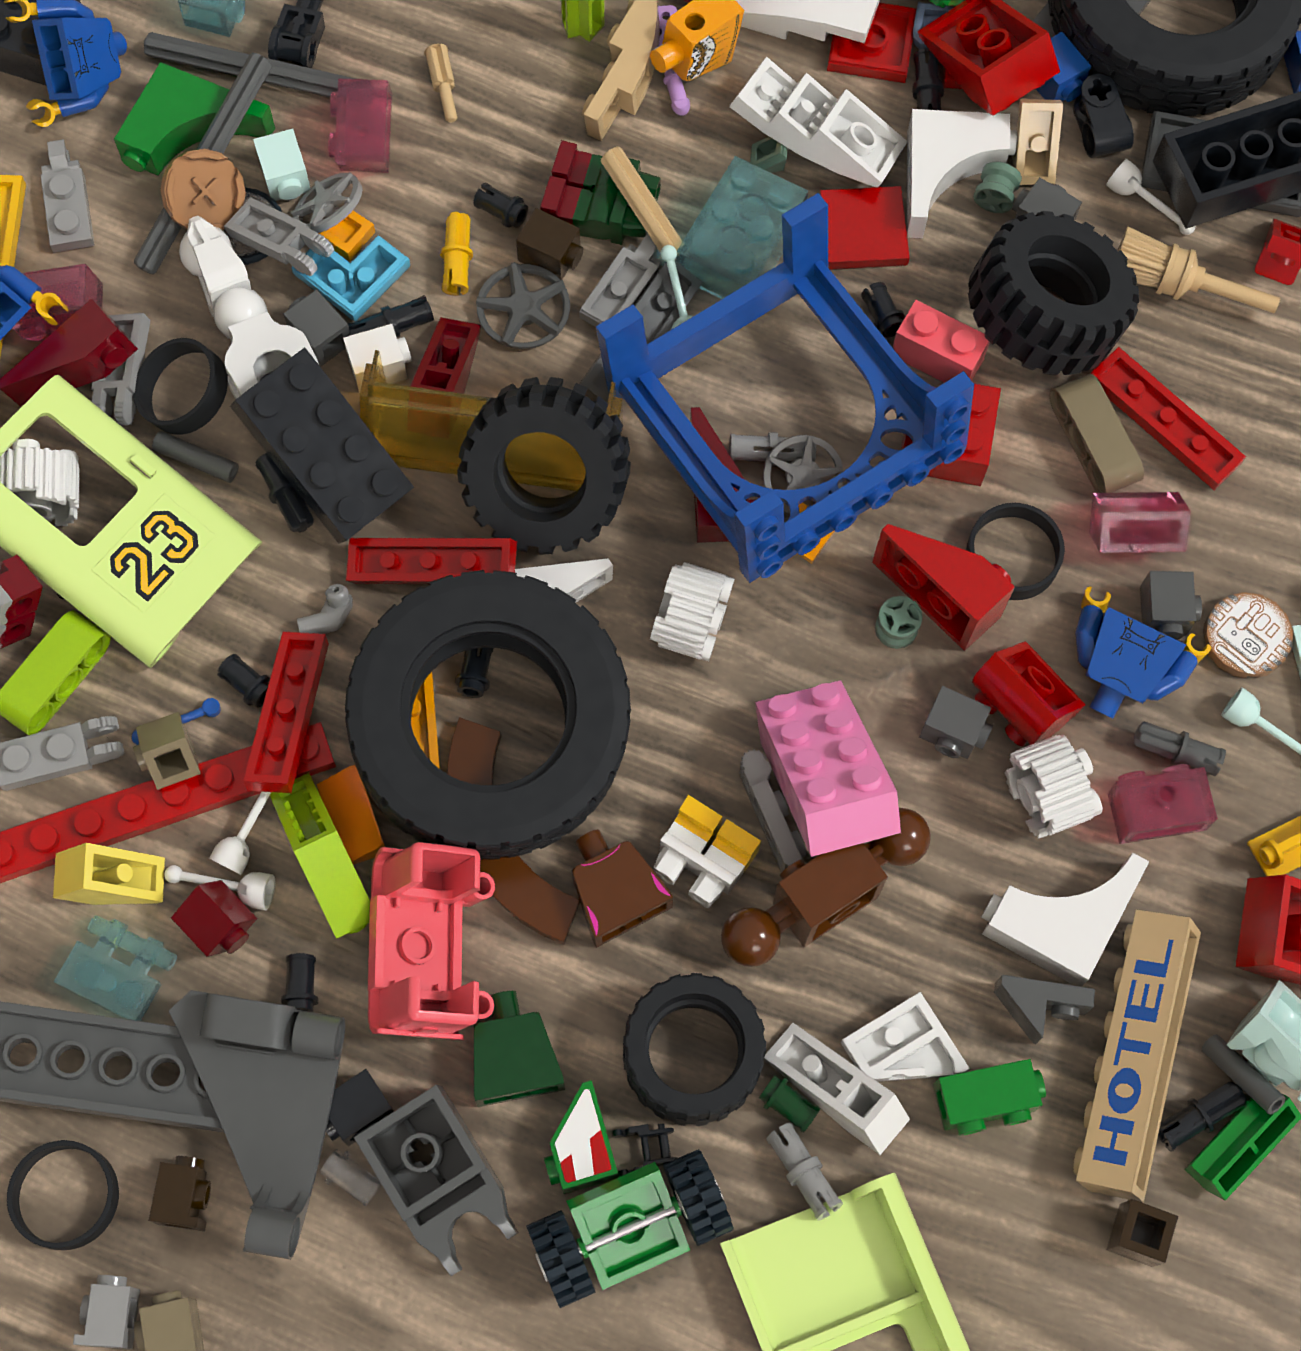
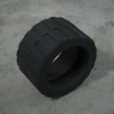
[623,973,766,1126]

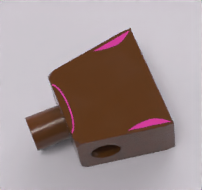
[572,829,673,948]

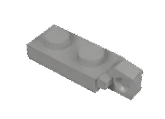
[41,139,95,253]
[579,233,662,327]

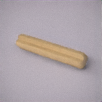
[601,146,684,255]

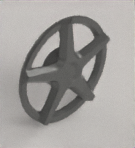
[476,262,570,349]

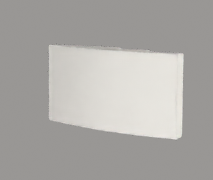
[735,0,880,43]
[729,57,908,188]

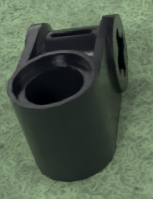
[1073,74,1134,158]

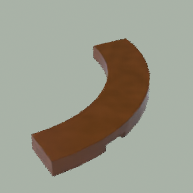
[447,717,580,945]

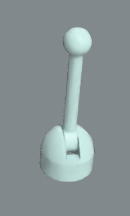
[660,245,693,330]
[1221,687,1301,755]

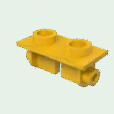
[1247,816,1301,876]

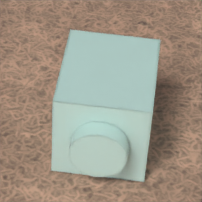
[253,128,311,201]

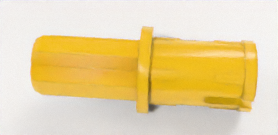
[440,212,473,296]

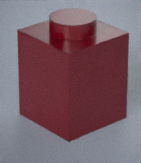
[171,880,258,957]

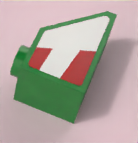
[544,1080,618,1194]

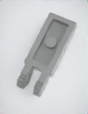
[224,197,334,276]
[91,313,151,425]
[0,716,124,791]
[739,749,807,872]

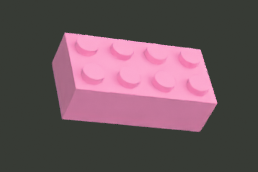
[755,680,901,857]

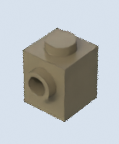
[133,712,201,790]
[134,1291,204,1351]

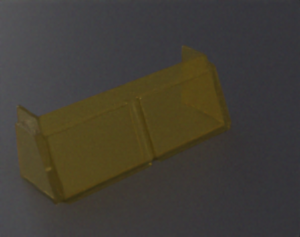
[360,350,623,491]

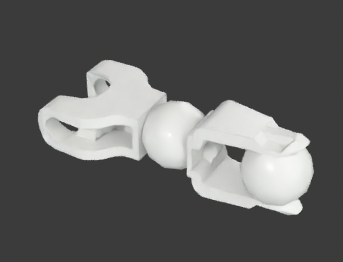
[179,216,319,399]

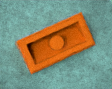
[316,764,385,865]

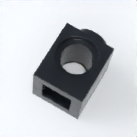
[326,1069,394,1147]

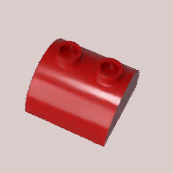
[972,641,1086,747]

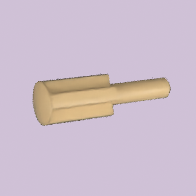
[424,44,457,123]

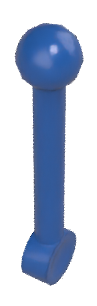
[131,698,221,745]

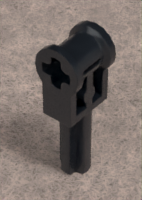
[268,0,325,68]

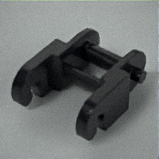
[612,1123,678,1177]

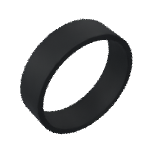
[134,338,228,435]
[966,503,1065,600]
[7,1140,119,1250]

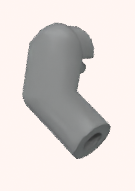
[297,584,353,634]

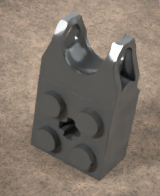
[354,1085,519,1276]

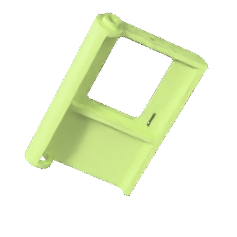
[720,1173,970,1351]

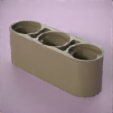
[1049,374,1144,496]

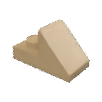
[1012,99,1063,185]

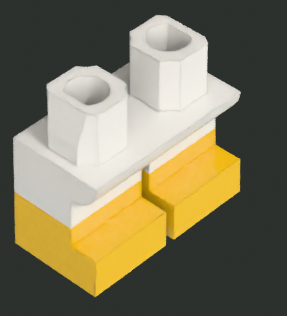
[653,795,761,908]

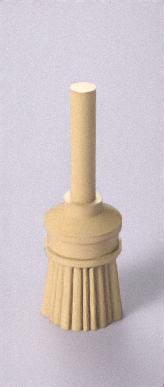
[1117,226,1280,313]

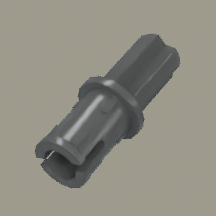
[1134,722,1226,776]

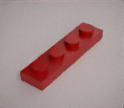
[1091,347,1246,491]
[346,538,517,584]
[243,632,329,793]

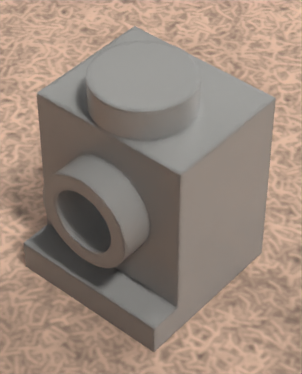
[73,1275,140,1349]

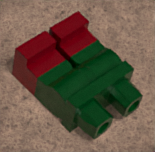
[540,140,661,245]

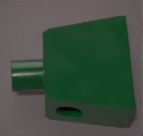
[474,991,565,1107]

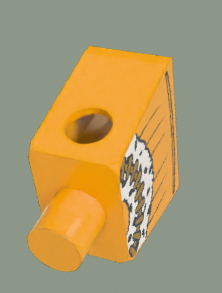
[650,0,744,81]

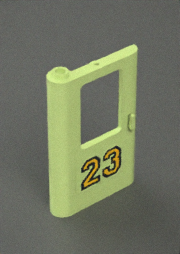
[0,375,262,668]

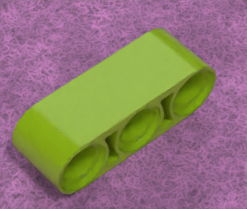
[0,610,111,735]

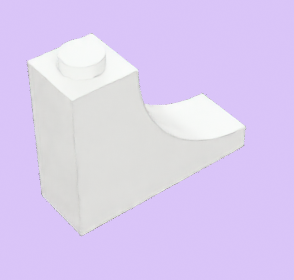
[906,109,1017,238]
[981,853,1149,987]

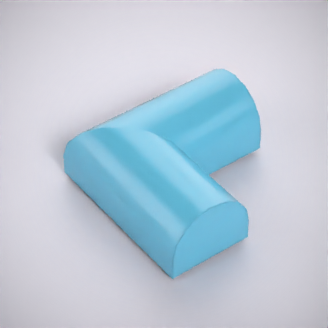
[291,235,410,322]

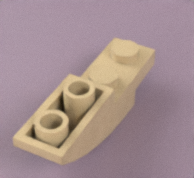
[582,0,660,141]

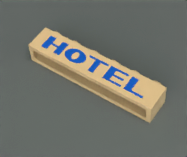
[1074,910,1201,1203]

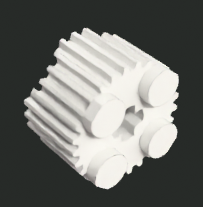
[0,439,80,526]
[650,562,735,662]
[1004,735,1103,838]

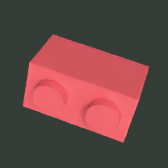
[893,300,990,383]

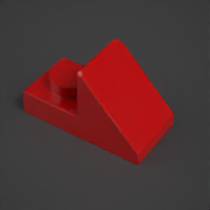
[1255,218,1301,285]

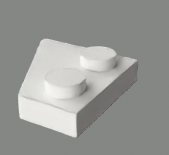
[841,992,970,1082]

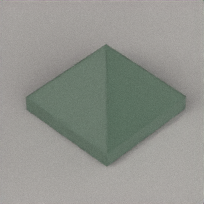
[749,136,788,175]

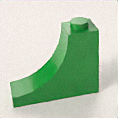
[114,62,275,176]

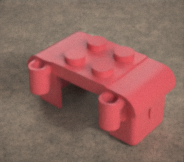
[368,842,495,1040]

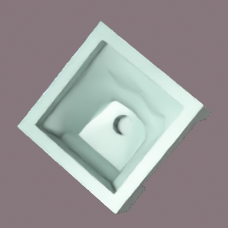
[1227,980,1301,1102]

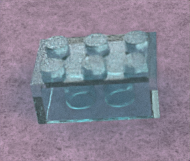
[676,156,808,299]

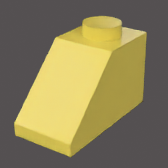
[53,843,165,905]

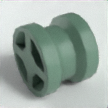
[973,162,1022,213]
[875,596,923,649]

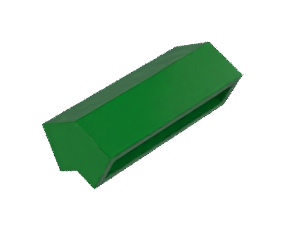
[1184,1095,1301,1201]

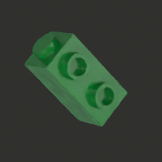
[933,1059,1046,1136]

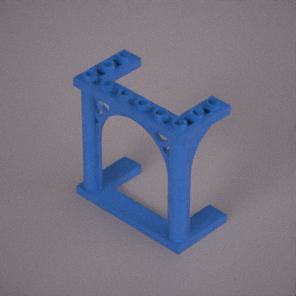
[596,193,974,583]

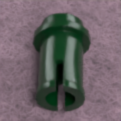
[758,1075,821,1133]

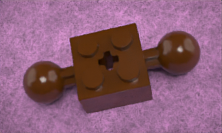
[721,808,931,967]

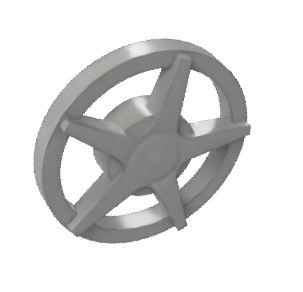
[291,172,363,233]
[763,435,844,513]

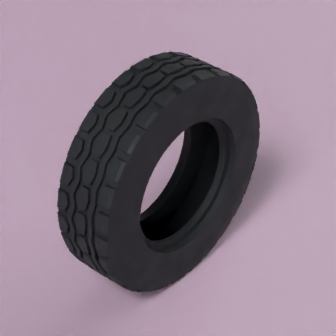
[1048,0,1301,116]
[345,570,631,859]

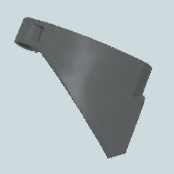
[169,990,346,1260]

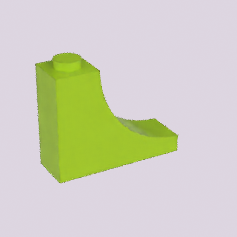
[270,773,370,939]

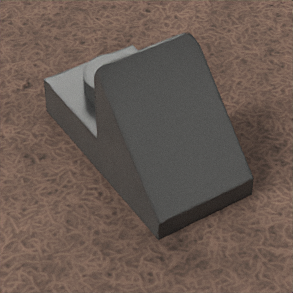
[994,975,1095,1044]

